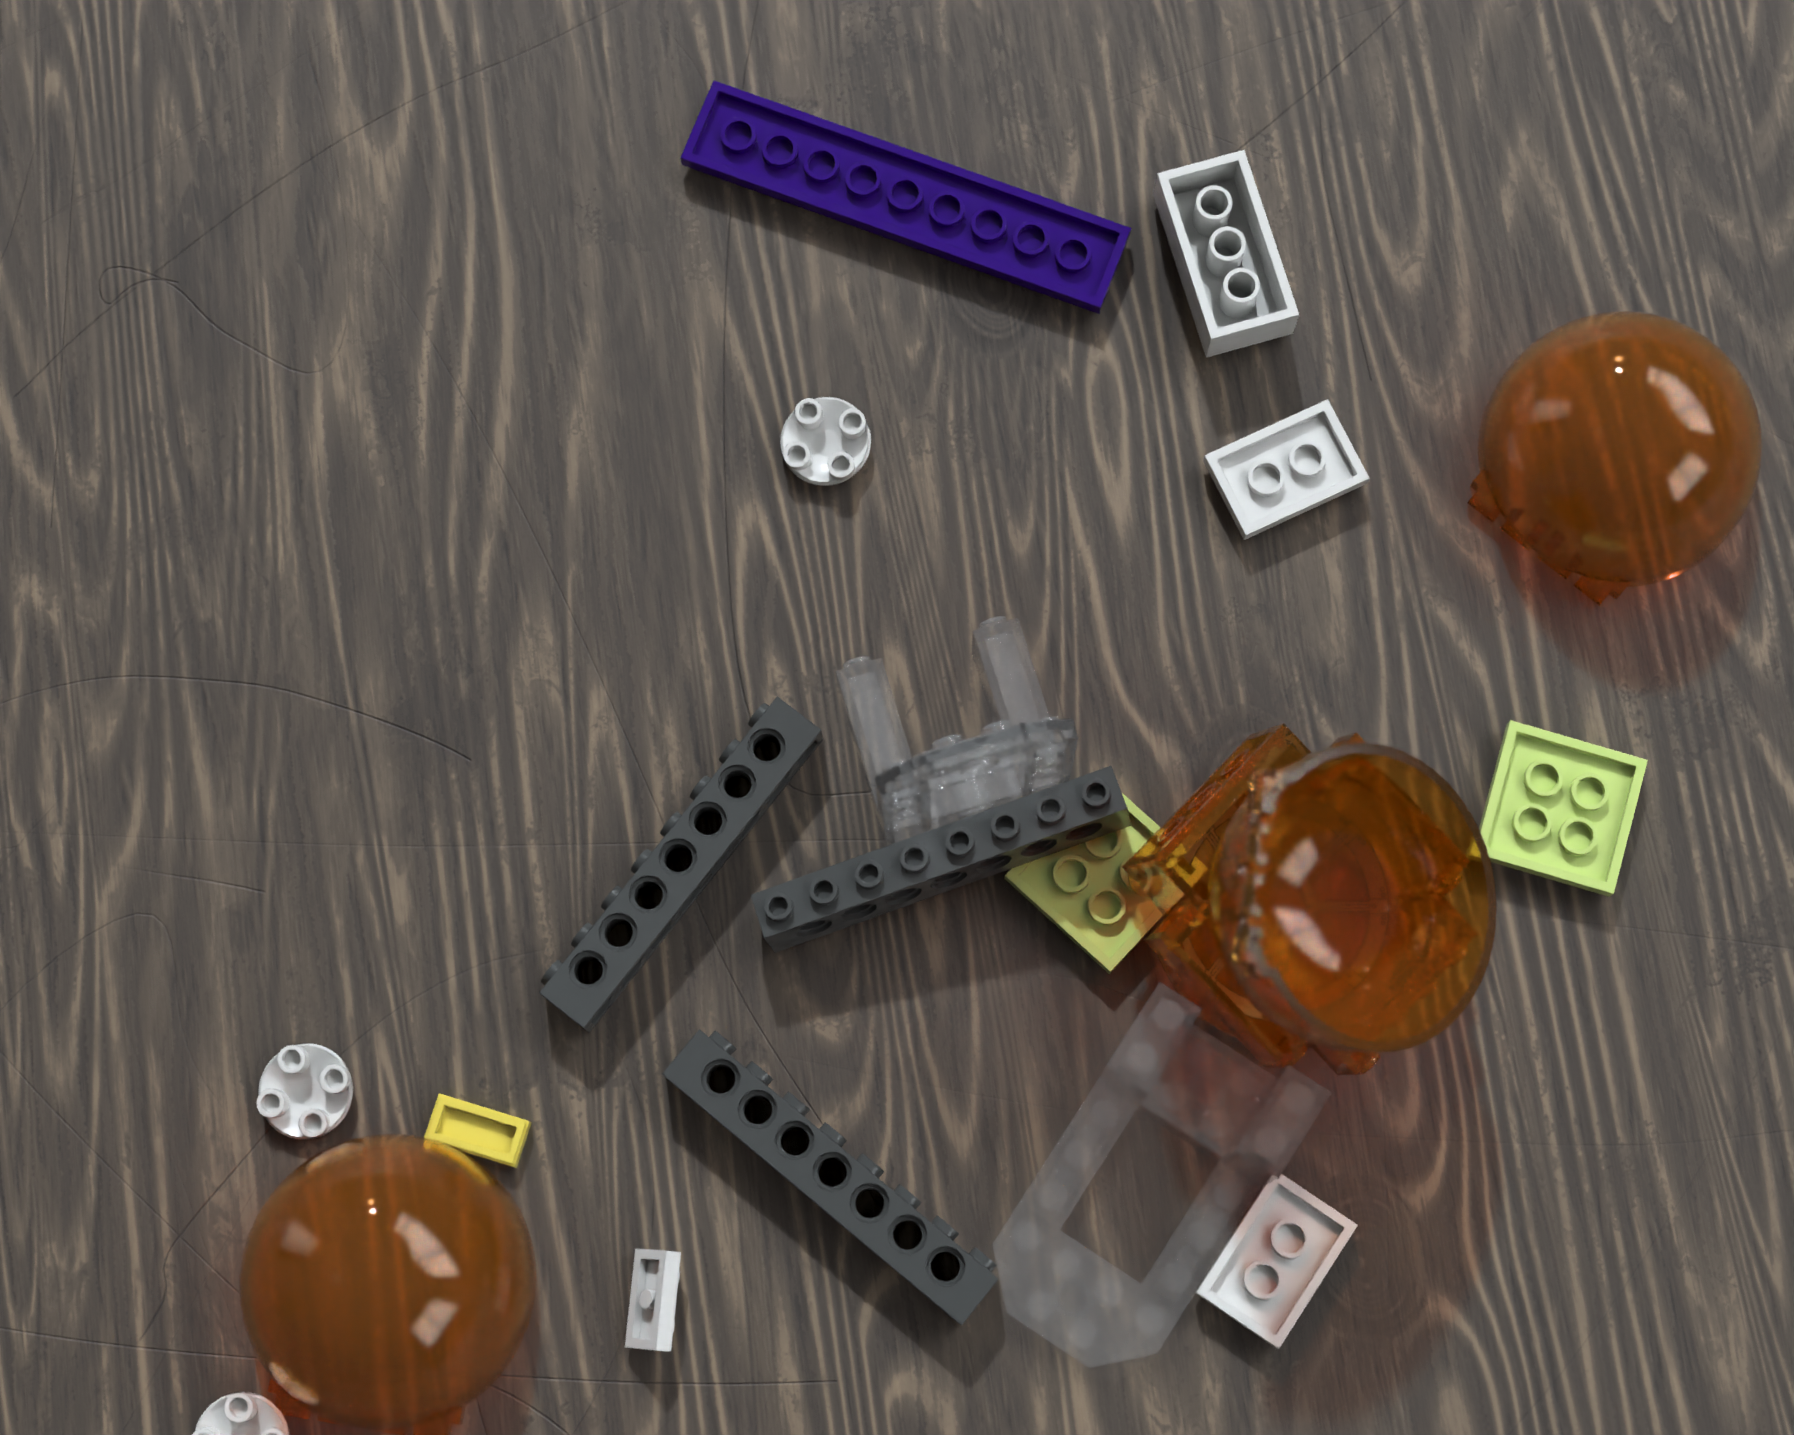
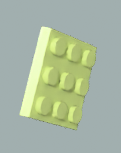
[1472,720,1648,897]
[1004,793,1206,974]

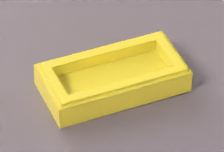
[424,1093,532,1168]

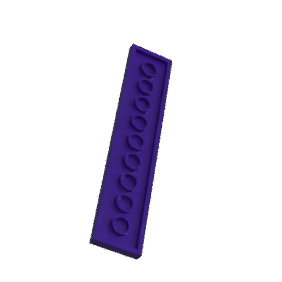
[680,80,1131,314]

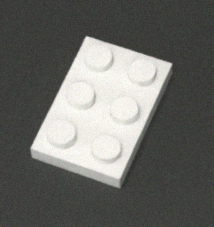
[1203,399,1370,540]
[1195,1170,1358,1349]

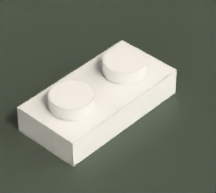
[625,1249,681,1352]

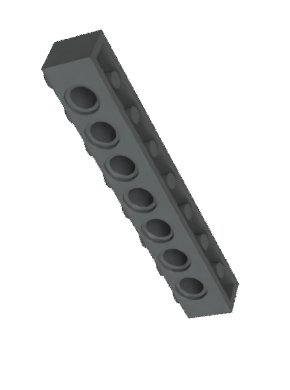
[539,696,823,1033]
[751,766,1132,953]
[662,1029,999,1326]

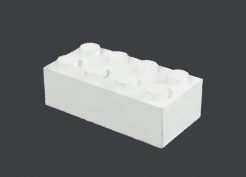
[1153,150,1299,358]

